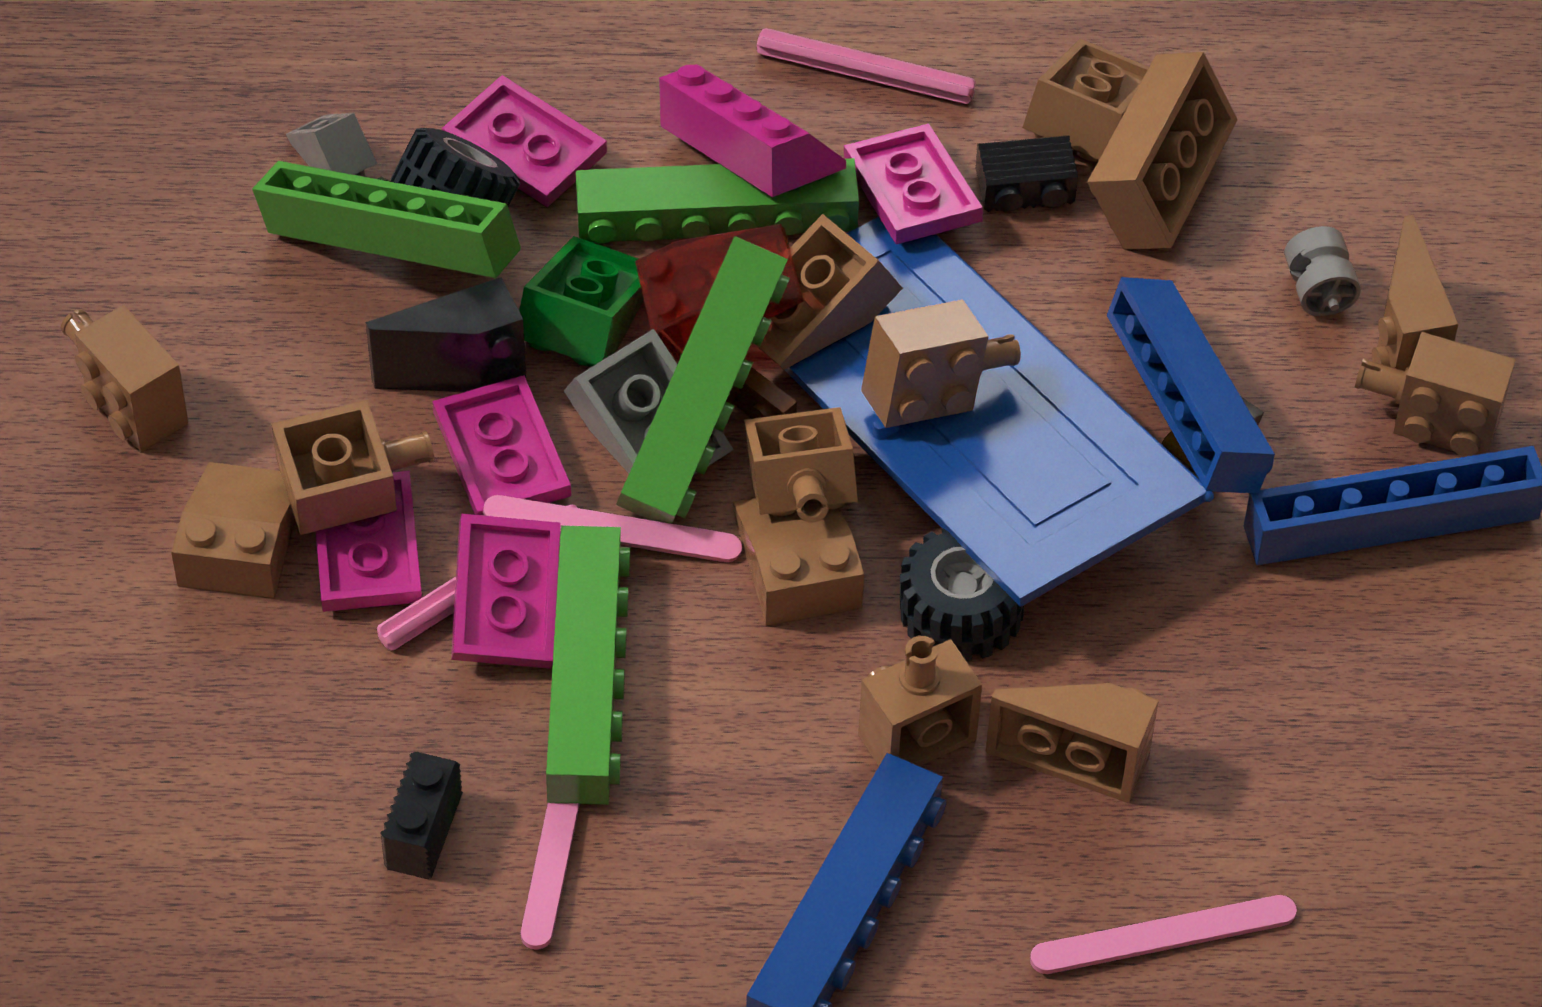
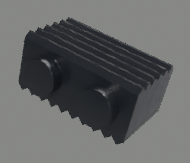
[975,135,1078,212]
[380,752,463,879]

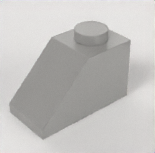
[286,113,377,177]

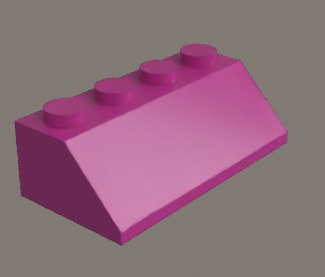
[659,64,846,197]

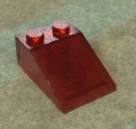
[635,224,804,361]

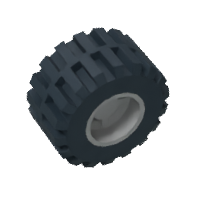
[390,128,521,207]
[900,528,1024,661]

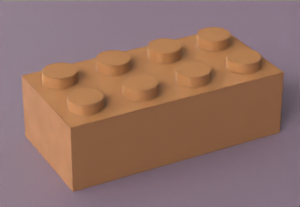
[1087,52,1238,249]

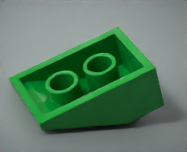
[519,236,660,366]

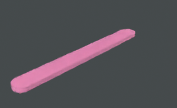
[483,495,742,563]
[521,803,580,950]
[1030,895,1297,974]

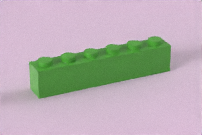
[576,158,859,243]
[252,161,521,278]
[616,236,790,524]
[546,525,630,805]

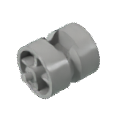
[1284,226,1361,316]

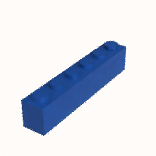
[1106,277,1275,494]
[1243,446,1542,565]
[746,753,947,1007]

